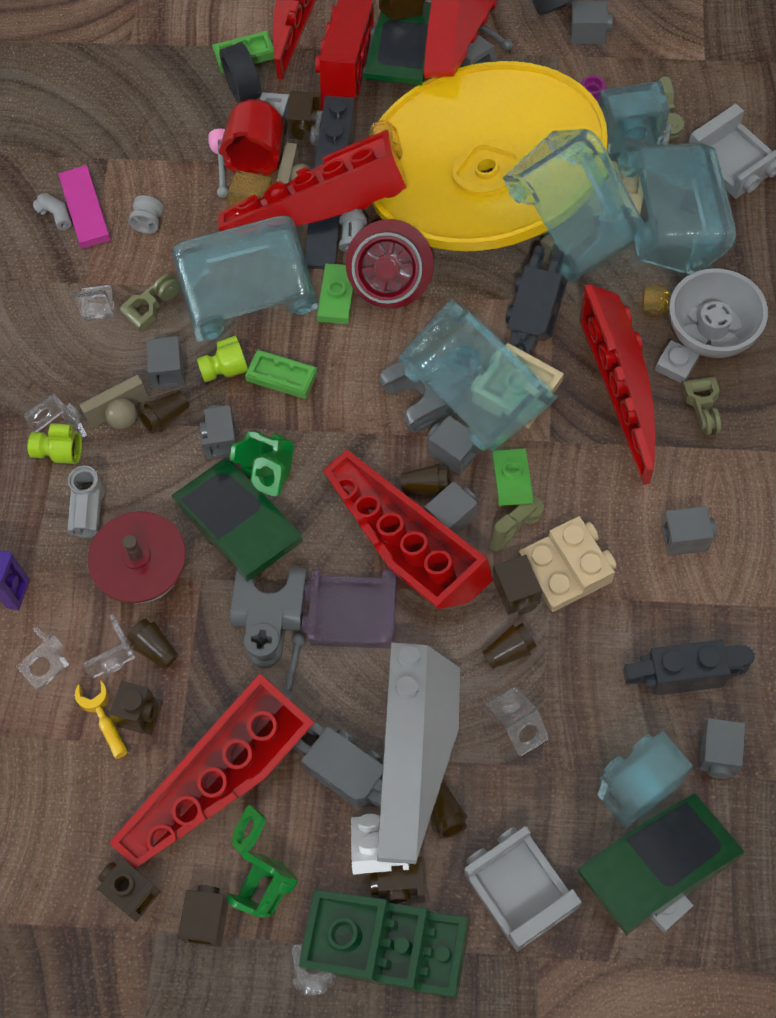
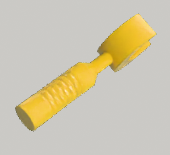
[75,680,128,759]

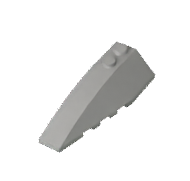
[377,642,460,864]

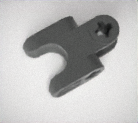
[379,347,480,433]
[230,567,309,669]

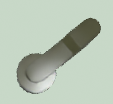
[654,76,684,140]
[120,274,181,331]
[681,376,721,435]
[489,495,544,551]

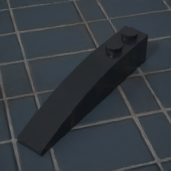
[304,96,357,270]

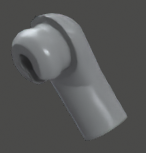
[33,193,72,230]

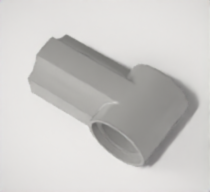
[67,465,106,538]

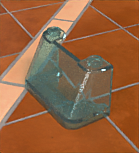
[503,129,646,281]
[616,143,736,275]
[172,216,318,342]
[397,298,559,451]

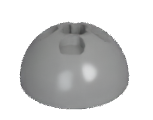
[669,268,768,358]

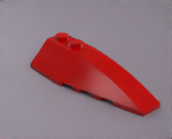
[579,284,656,485]
[323,449,493,609]
[109,674,315,869]

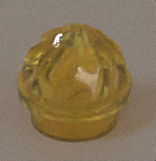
[642,283,672,315]

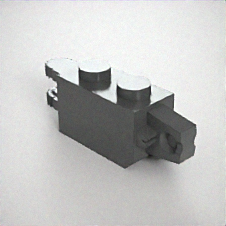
[293,722,383,808]

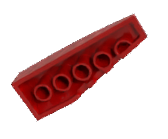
[273,0,317,80]
[424,0,498,78]
[218,129,407,233]

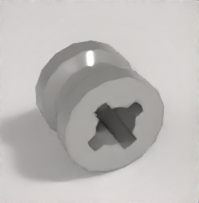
[128,195,164,234]

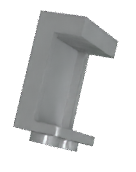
[686,104,776,199]
[464,826,582,952]

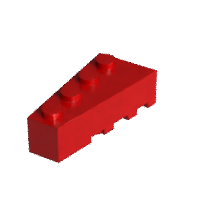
[315,0,374,111]

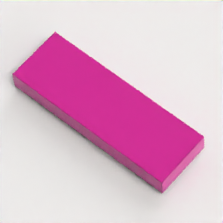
[58,165,111,249]

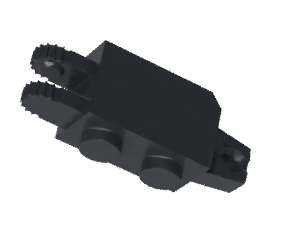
[505,245,568,356]
[623,639,755,695]

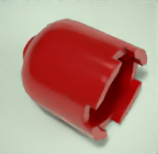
[219,99,284,178]

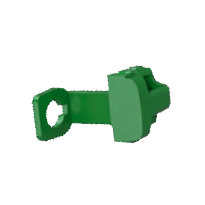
[230,431,293,497]
[226,805,298,918]

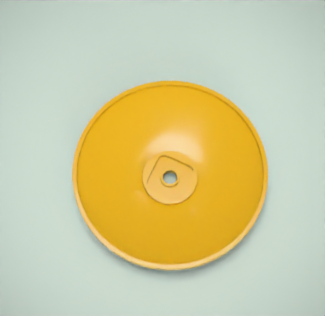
[369,61,609,251]

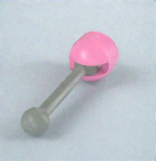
[208,129,229,198]

